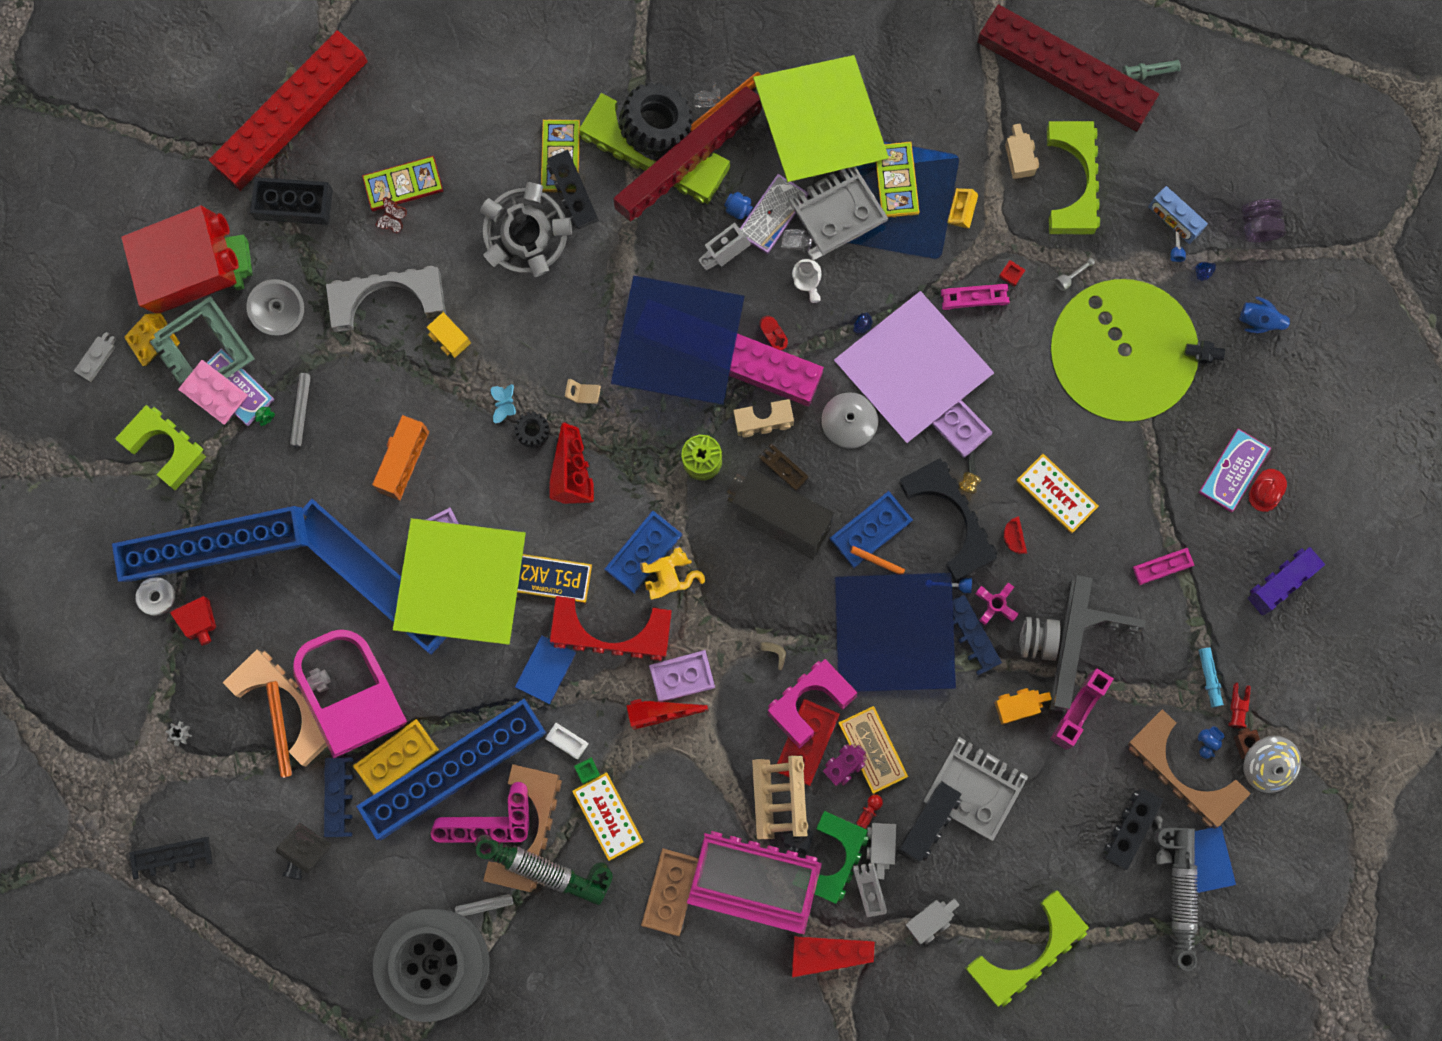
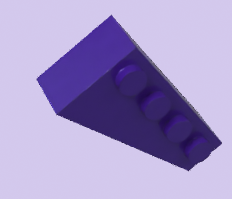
[1247,547,1325,616]

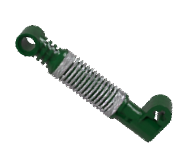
[474,835,613,906]

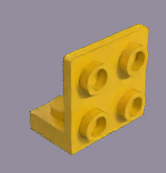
[125,313,180,366]

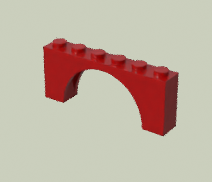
[550,596,672,661]

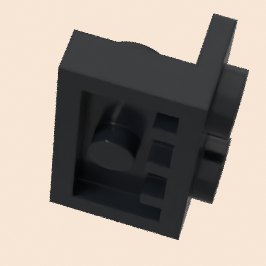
[512,208,540,252]

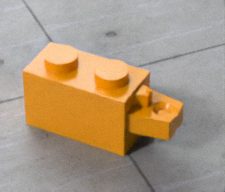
[994,688,1052,725]

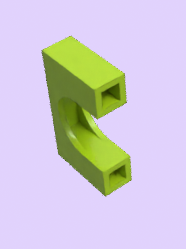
[115,405,206,491]

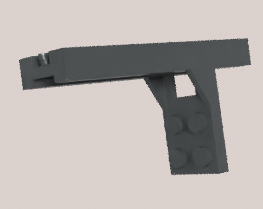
[1049,575,1146,713]

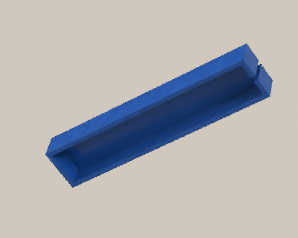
[302,499,447,655]

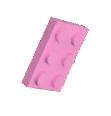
[178,360,249,425]

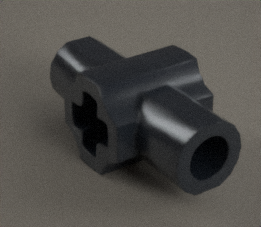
[1184,341,1225,364]

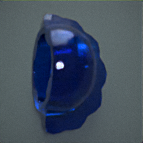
[1195,262,1216,281]
[853,312,873,333]

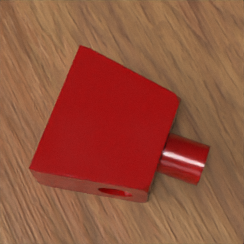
[170,596,216,646]

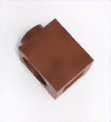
[1234,728,1260,759]

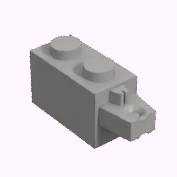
[699,223,751,270]
[866,823,896,880]
[905,899,959,944]

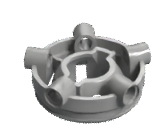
[480,182,572,277]

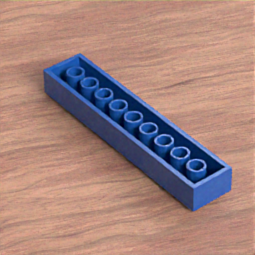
[112,506,308,582]
[356,699,547,841]

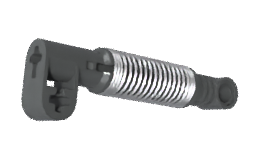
[1153,827,1198,971]

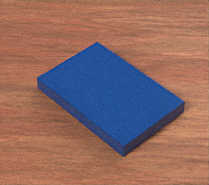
[515,635,576,705]
[1195,826,1236,893]

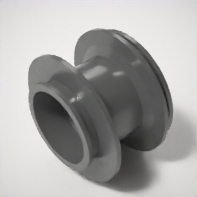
[373,909,490,1022]

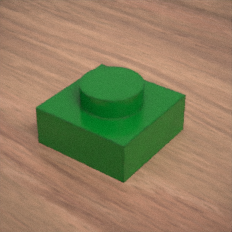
[574,757,601,784]

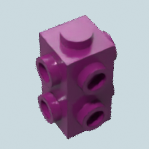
[823,744,868,786]

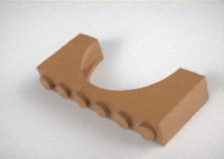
[1127,709,1251,829]
[484,764,562,892]

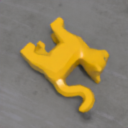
[640,547,705,600]

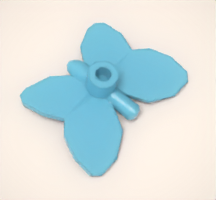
[491,384,516,424]

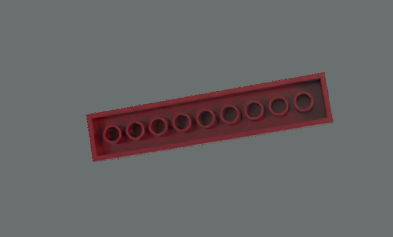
[977,4,1159,132]

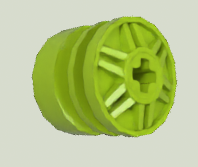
[681,435,722,481]

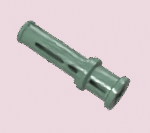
[1122,60,1181,80]

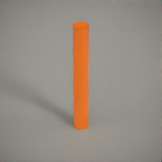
[850,546,905,576]

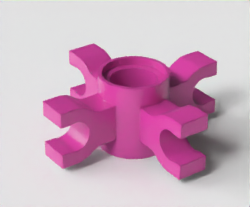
[975,583,1018,625]

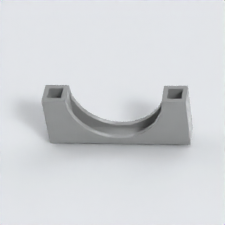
[326,266,446,332]

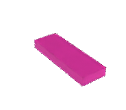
[1132,548,1195,586]

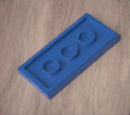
[829,491,913,569]
[604,511,683,594]

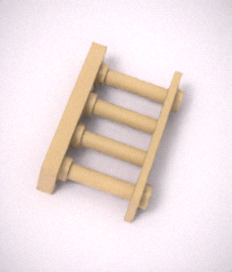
[752,756,808,839]

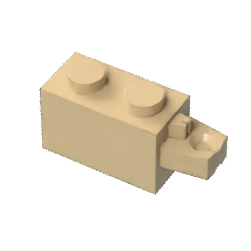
[1005,124,1039,179]

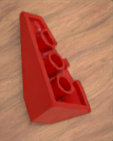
[550,422,594,504]

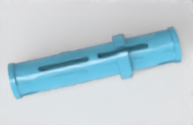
[1198,648,1224,708]

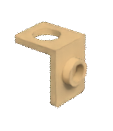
[565,379,601,404]

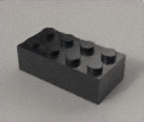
[250,177,333,225]

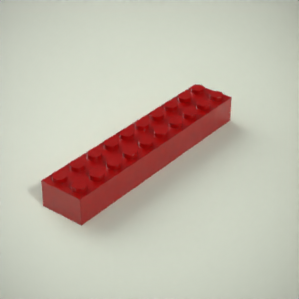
[209,30,368,191]

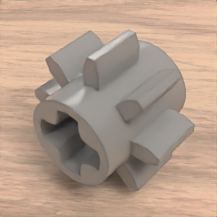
[307,668,331,693]
[166,721,192,746]

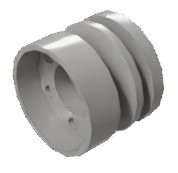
[1020,617,1060,661]

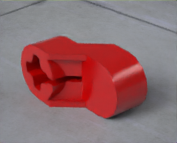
[759,316,788,350]

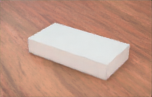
[545,723,589,760]

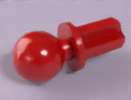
[856,795,883,829]

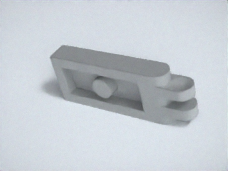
[74,332,116,382]

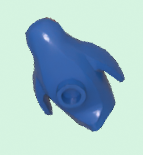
[1240,297,1290,333]

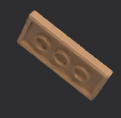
[641,848,699,936]

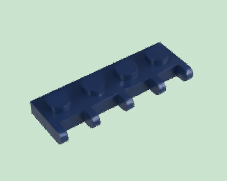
[940,595,1002,676]
[324,757,353,837]

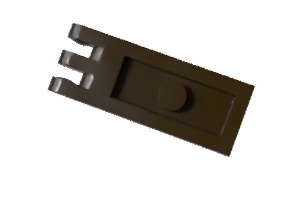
[758,443,809,491]

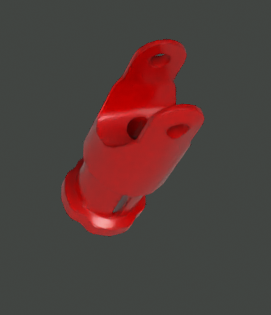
[1228,683,1251,729]

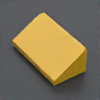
[947,188,978,228]

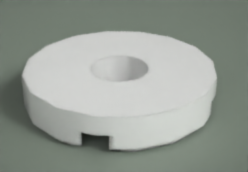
[136,577,175,616]

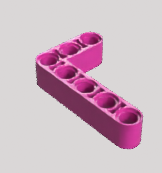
[431,782,530,843]

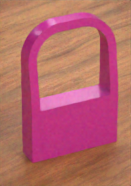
[293,630,407,759]

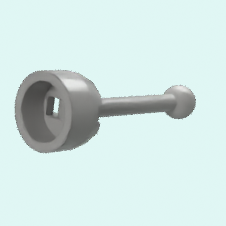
[1055,258,1095,291]
[1154,816,1173,865]

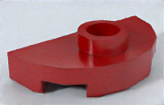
[1003,516,1027,554]

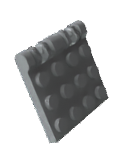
[787,167,888,255]
[923,737,1028,841]

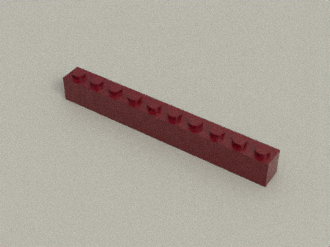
[613,86,762,222]

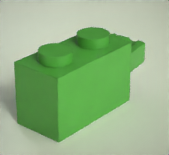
[225,235,253,290]

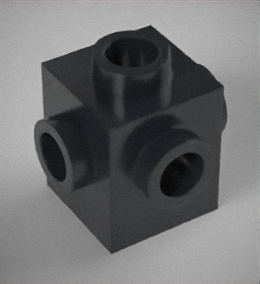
[782,830,813,855]

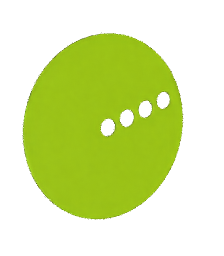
[1051,279,1198,422]

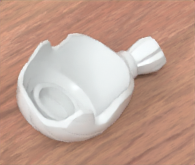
[792,259,821,303]

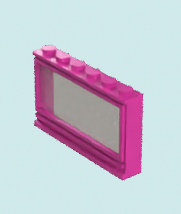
[687,831,822,934]

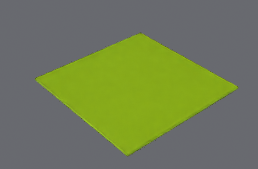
[753,55,889,182]
[393,518,526,645]

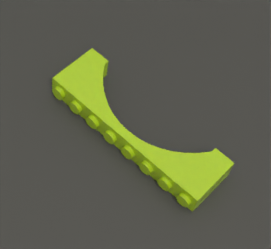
[579,93,730,204]

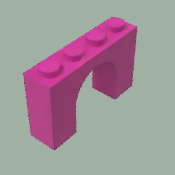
[767,659,857,749]
[1050,668,1114,750]

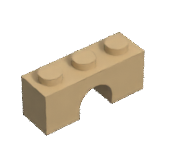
[733,399,794,437]

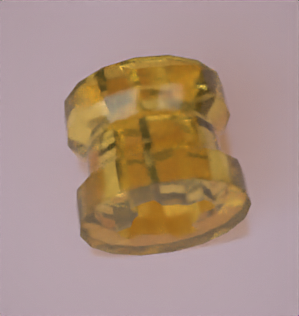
[959,472,982,494]

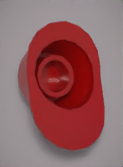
[1249,469,1287,512]

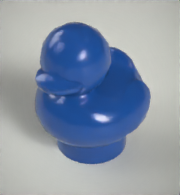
[1198,726,1225,759]

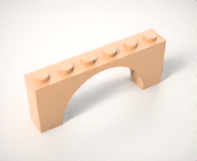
[223,650,327,767]

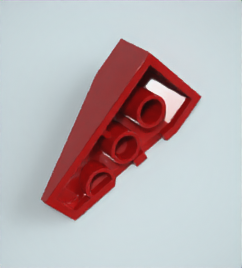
[627,699,709,730]

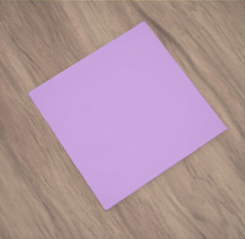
[834,291,994,443]

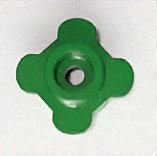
[255,407,275,426]

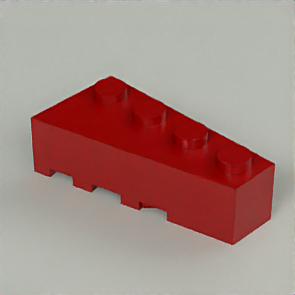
[792,936,875,977]

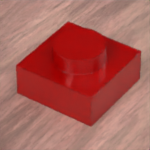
[999,260,1025,287]

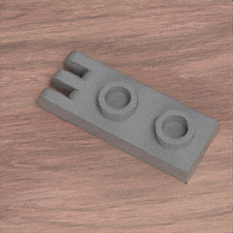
[853,863,887,917]

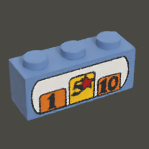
[1148,186,1208,245]

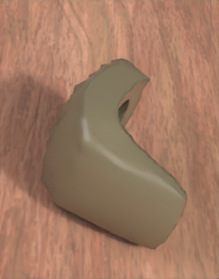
[760,642,786,670]

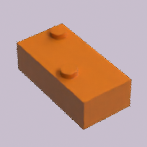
[372,415,429,501]

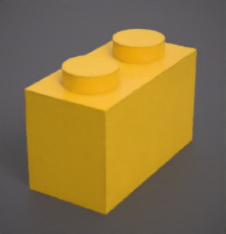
[427,312,471,358]

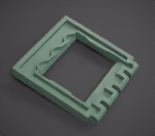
[150,296,255,384]

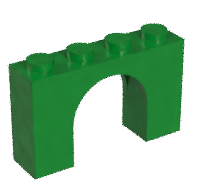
[792,811,869,904]

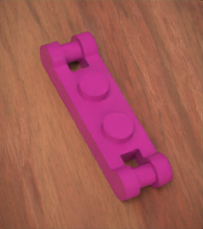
[941,284,1010,310]

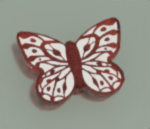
[375,196,407,233]

